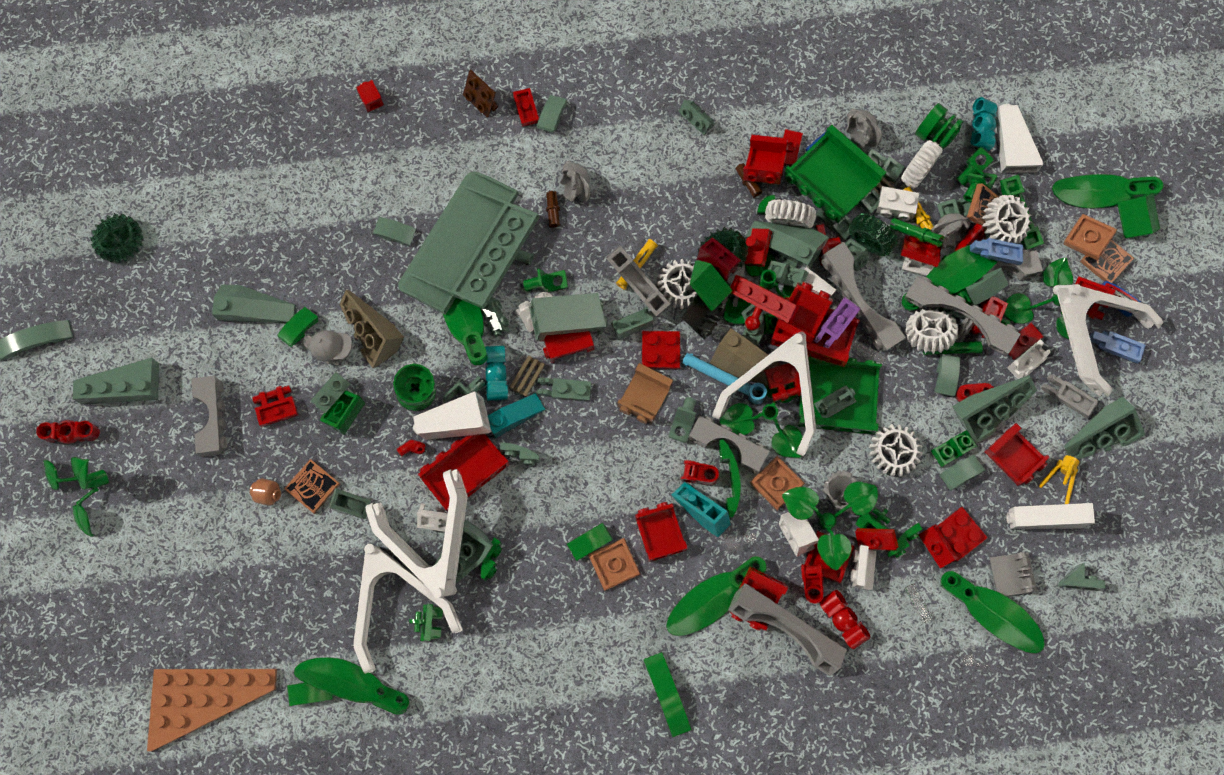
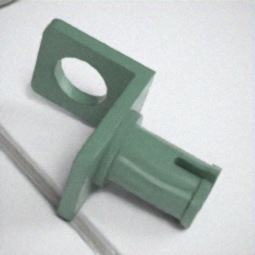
[443,376,486,403]
[668,397,697,443]

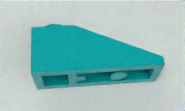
[488,393,545,438]
[671,482,731,537]

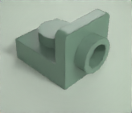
[845,239,869,271]

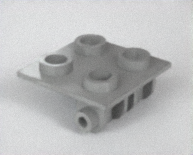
[989,552,1037,596]

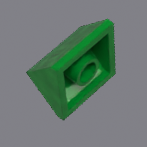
[1117,193,1160,238]
[690,260,733,311]
[319,390,365,435]

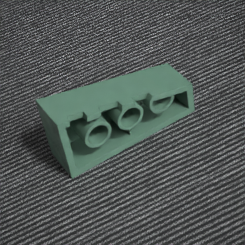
[73,357,159,404]

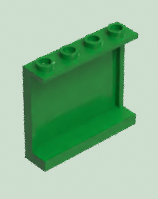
[784,124,887,223]
[798,356,882,435]

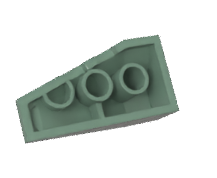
[212,285,295,323]
[952,375,1037,444]

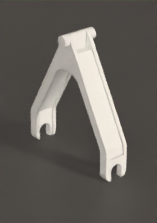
[1053,284,1163,397]
[712,332,816,457]
[366,469,468,598]
[353,544,463,674]

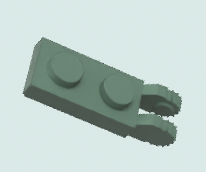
[536,378,591,402]

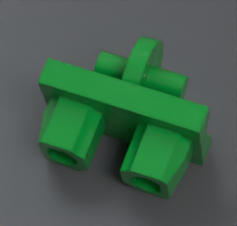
[856,507,891,529]
[409,603,443,641]

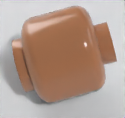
[250,478,281,506]

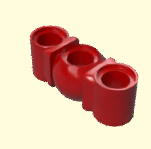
[36,420,100,444]
[819,589,871,649]

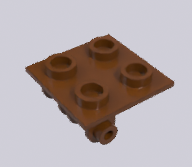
[463,69,498,118]

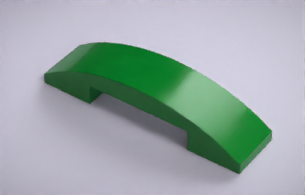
[1000,174,1044,250]
[718,440,741,520]
[643,652,691,737]

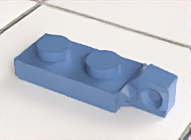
[970,238,1023,265]
[1090,331,1146,364]

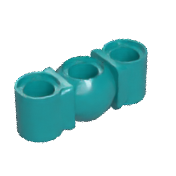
[970,97,998,151]
[485,346,508,401]

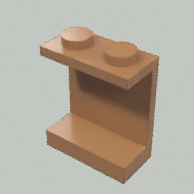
[617,363,673,424]

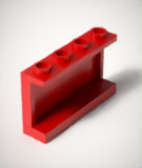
[770,297,860,367]
[418,434,510,512]

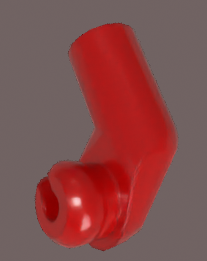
[396,440,426,457]

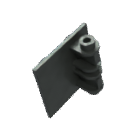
[682,293,726,340]

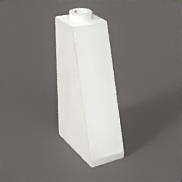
[995,104,1043,173]
[413,391,491,440]
[1006,503,1095,529]

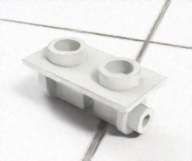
[902,257,935,276]

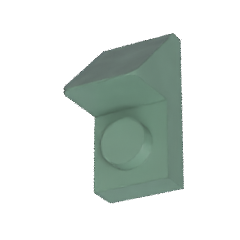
[329,488,371,519]
[1058,563,1105,590]

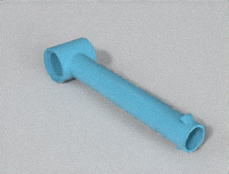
[682,353,767,404]

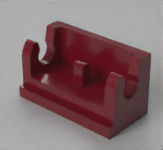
[696,237,741,282]

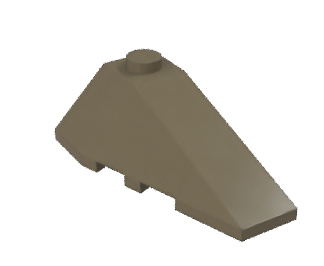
[340,290,404,368]
[710,328,789,389]

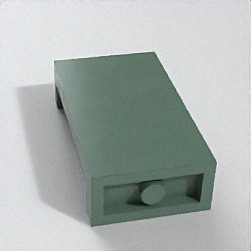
[529,293,607,341]

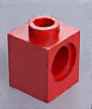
[356,80,384,112]

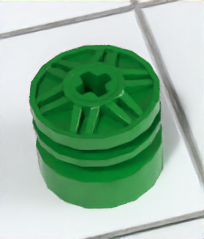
[914,103,964,150]
[393,364,436,411]

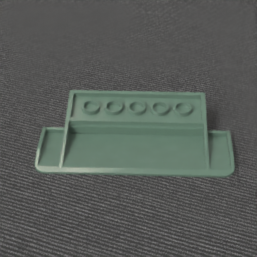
[398,171,540,315]

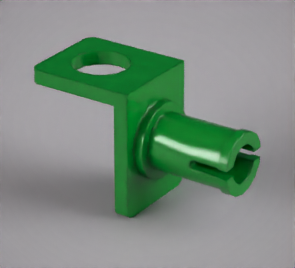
[956,147,994,187]
[963,172,998,202]
[523,268,568,293]

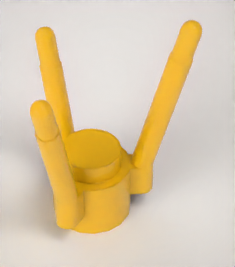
[1039,455,1080,504]

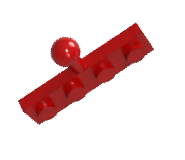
[730,274,800,331]

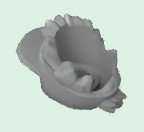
[846,108,882,148]
[559,160,590,202]
[931,213,971,249]
[304,330,352,365]
[822,470,858,515]

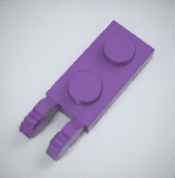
[813,297,861,348]

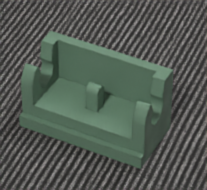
[611,307,653,340]

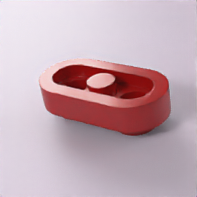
[956,383,994,402]

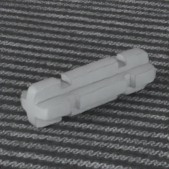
[956,317,974,342]

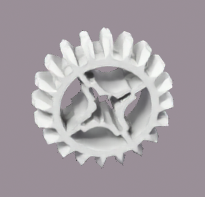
[901,140,942,189]
[982,195,1032,243]
[765,199,816,228]
[657,259,696,310]
[905,308,958,354]
[869,424,923,477]

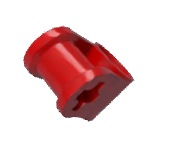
[680,460,719,486]
[801,563,824,604]

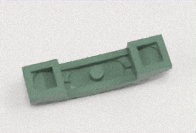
[0,320,73,361]

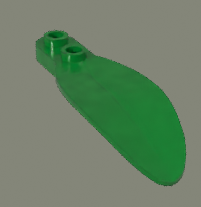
[1052,174,1163,209]
[901,245,997,311]
[443,298,488,365]
[666,556,766,636]
[940,571,1045,653]
[294,657,409,715]

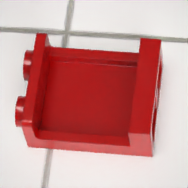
[743,134,788,184]
[776,281,833,343]
[540,331,594,363]
[985,423,1050,486]
[635,502,688,562]
[730,566,788,631]

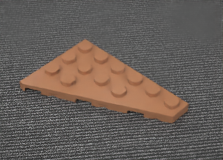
[147,669,277,751]

